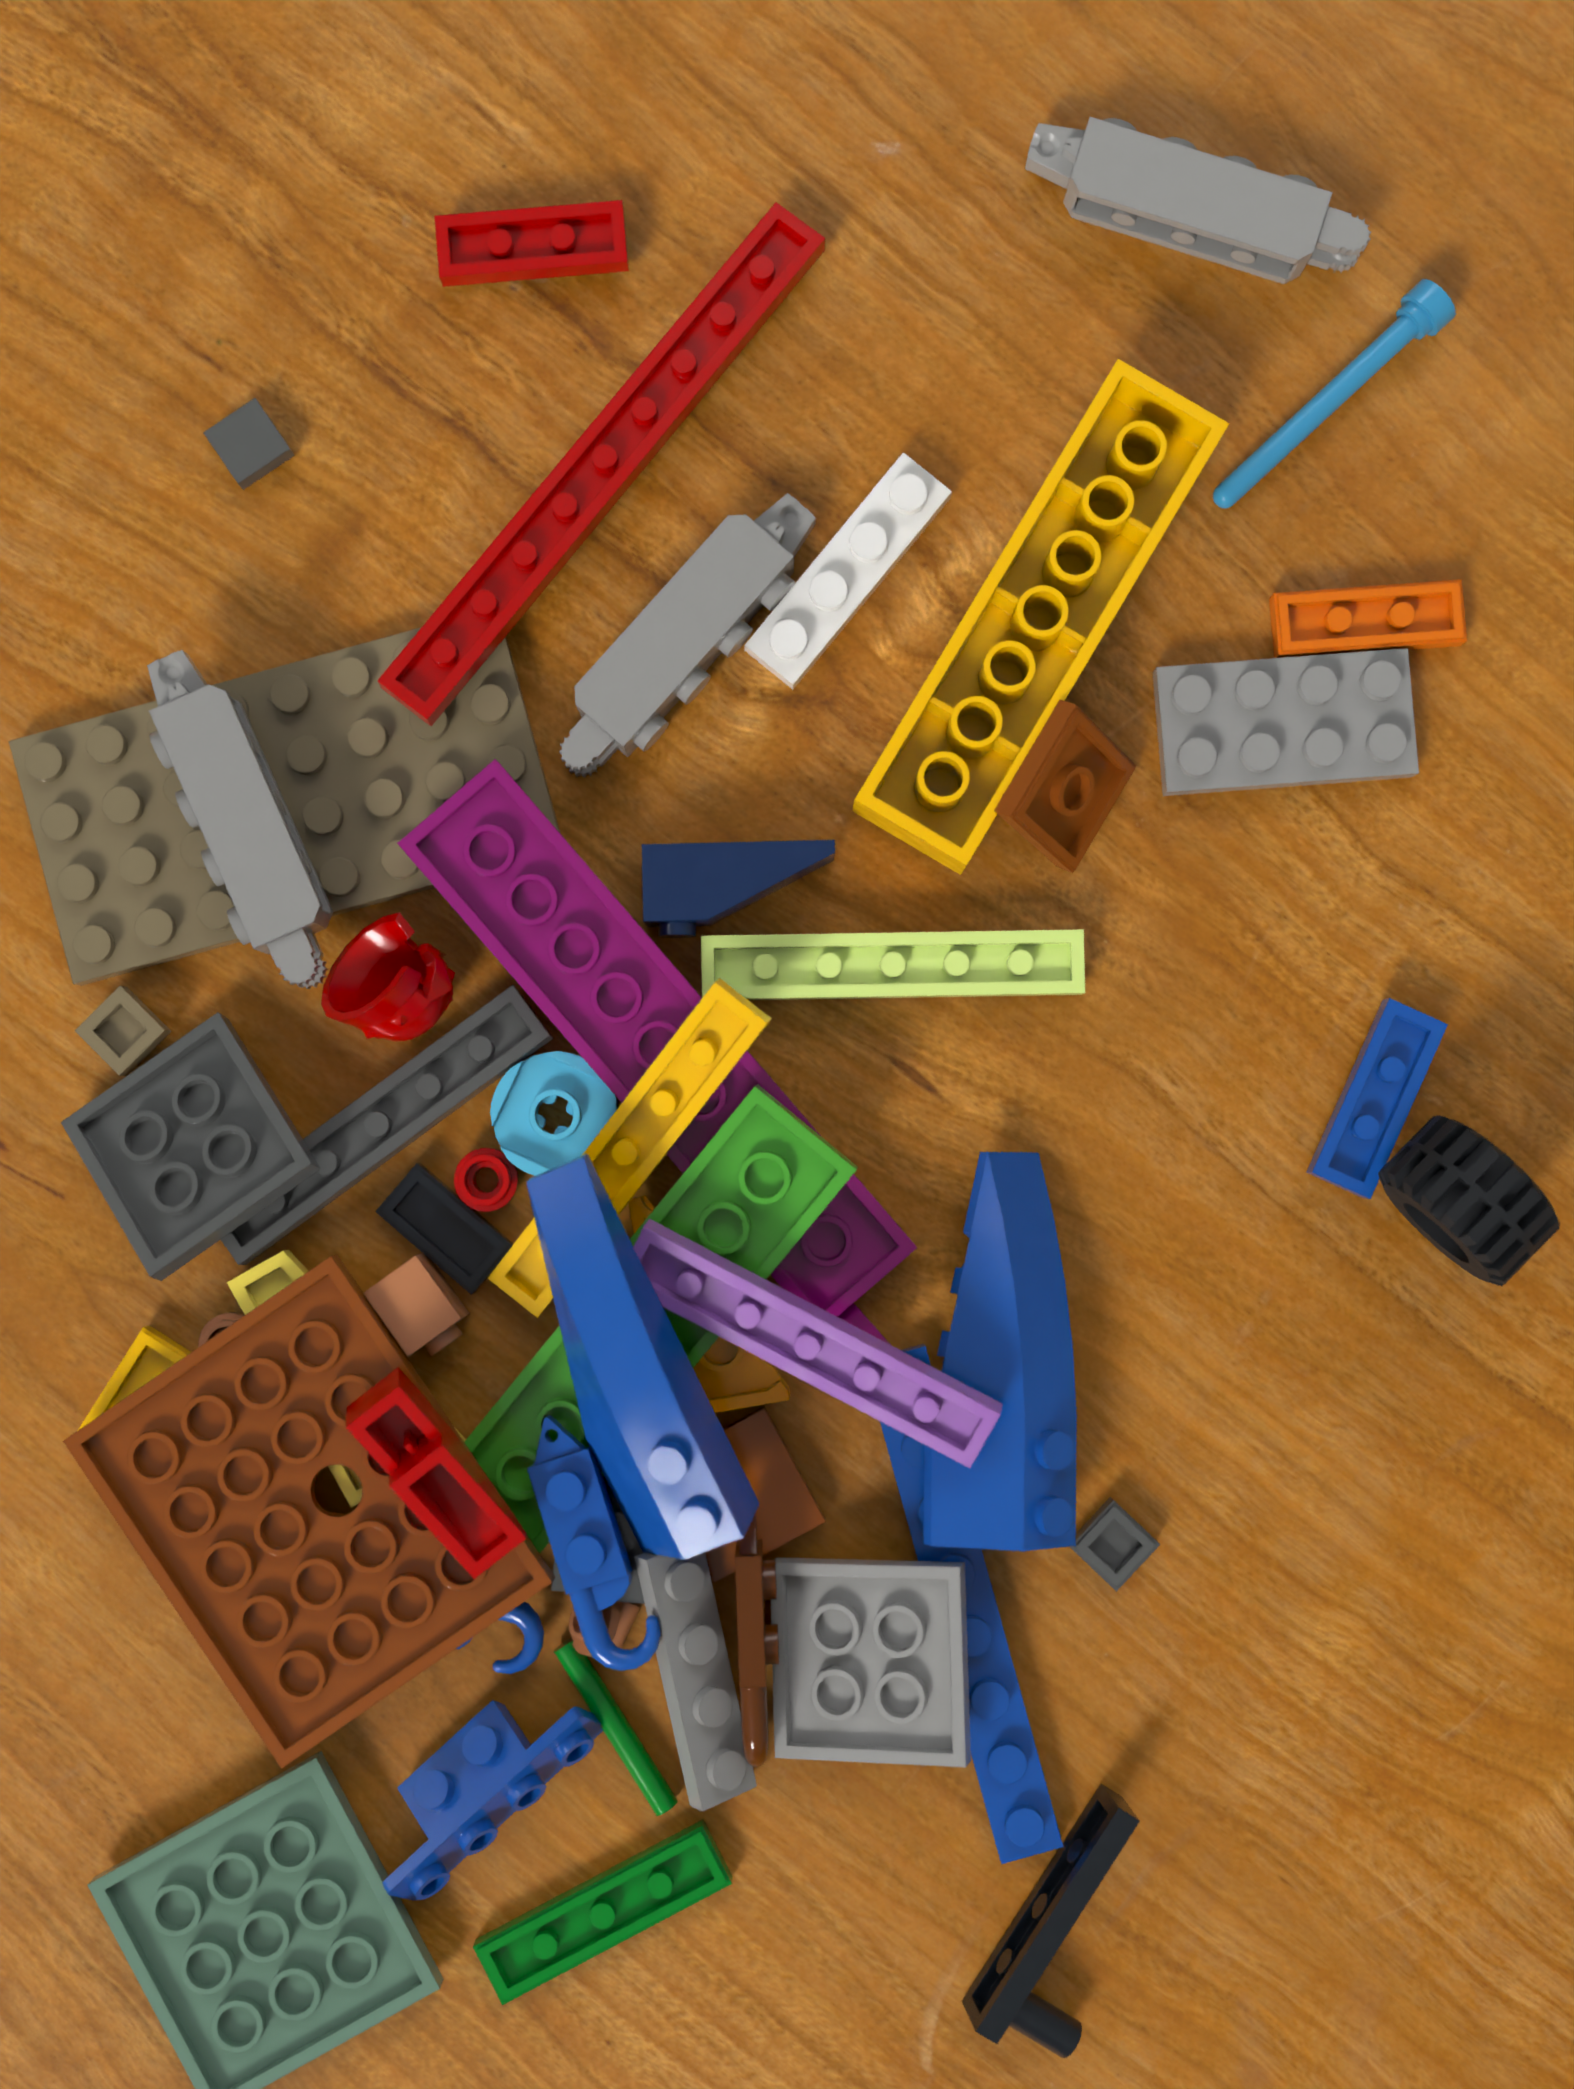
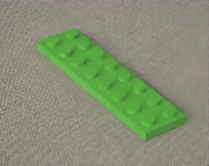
[465,1084,858,1553]

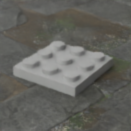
[771,1558,971,1767]

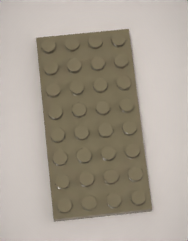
[9,628,561,986]

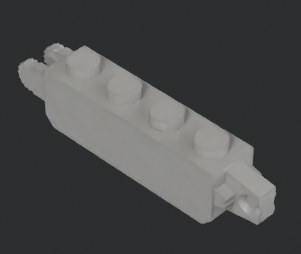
[1025,117,1371,284]
[559,493,816,778]
[147,650,333,989]

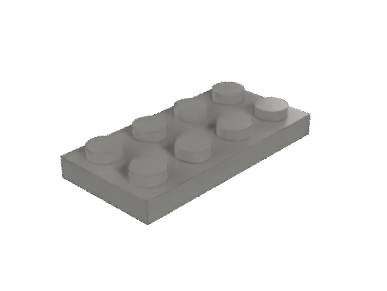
[1152,648,1419,796]

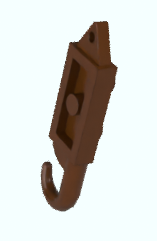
[735,1513,779,1767]

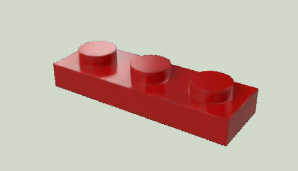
[434,200,629,287]

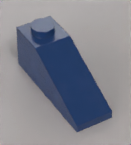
[642,840,835,938]

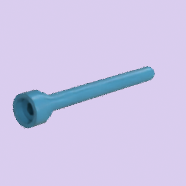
[1213,279,1456,508]

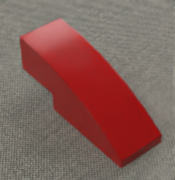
[345,1366,527,1579]

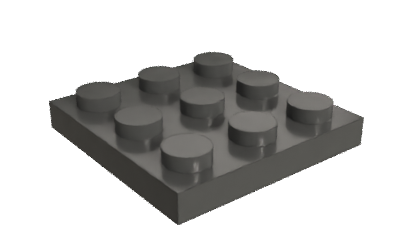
[61,1012,321,1281]

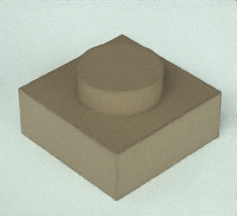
[75,985,172,1076]

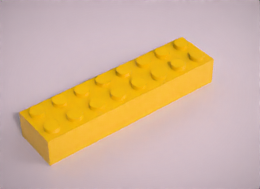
[852,359,1229,875]

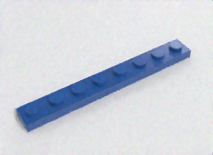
[880,1344,1063,1864]

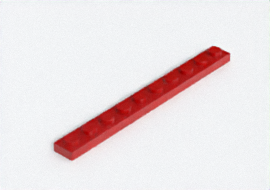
[377,202,825,726]

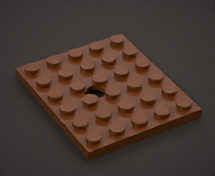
[63,1254,555,1769]

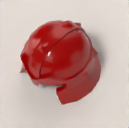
[321,912,455,1042]

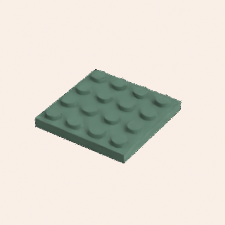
[87,1751,444,2089]

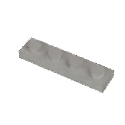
[634,1552,757,1812]

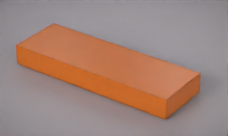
[1269,579,1467,658]

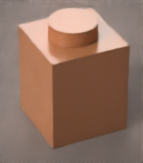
[363,1253,470,1357]

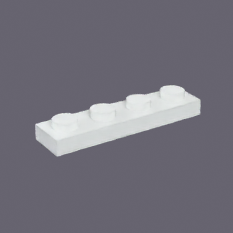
[744,452,952,690]

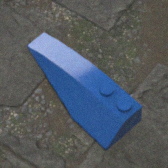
[923,1152,1077,1551]
[526,1154,760,1560]

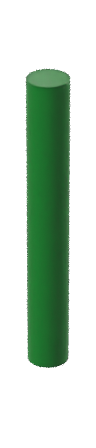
[553,1638,678,1816]

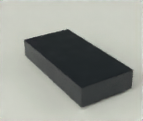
[375,1163,514,1295]

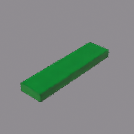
[473,1819,733,2005]

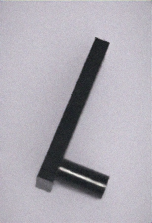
[962,1784,1140,2058]

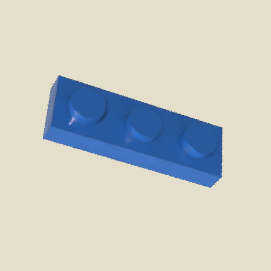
[1306,998,1448,1199]

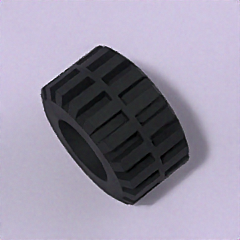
[1378,1115,1560,1286]

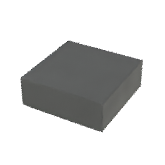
[203,398,295,490]
[1070,1497,1160,1592]

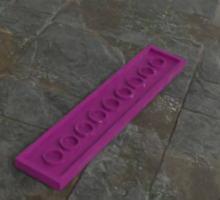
[397,759,917,1317]

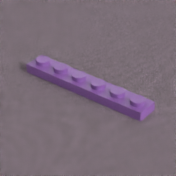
[633,1219,1003,1468]

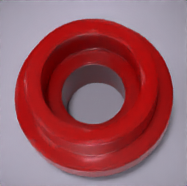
[454,1148,519,1212]

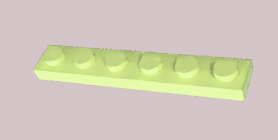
[701,929,1085,1000]

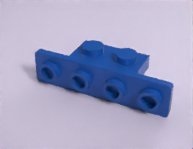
[382,1700,603,1901]

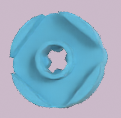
[490,1051,618,1176]

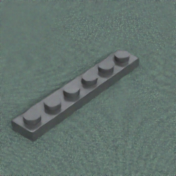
[221,985,554,1265]

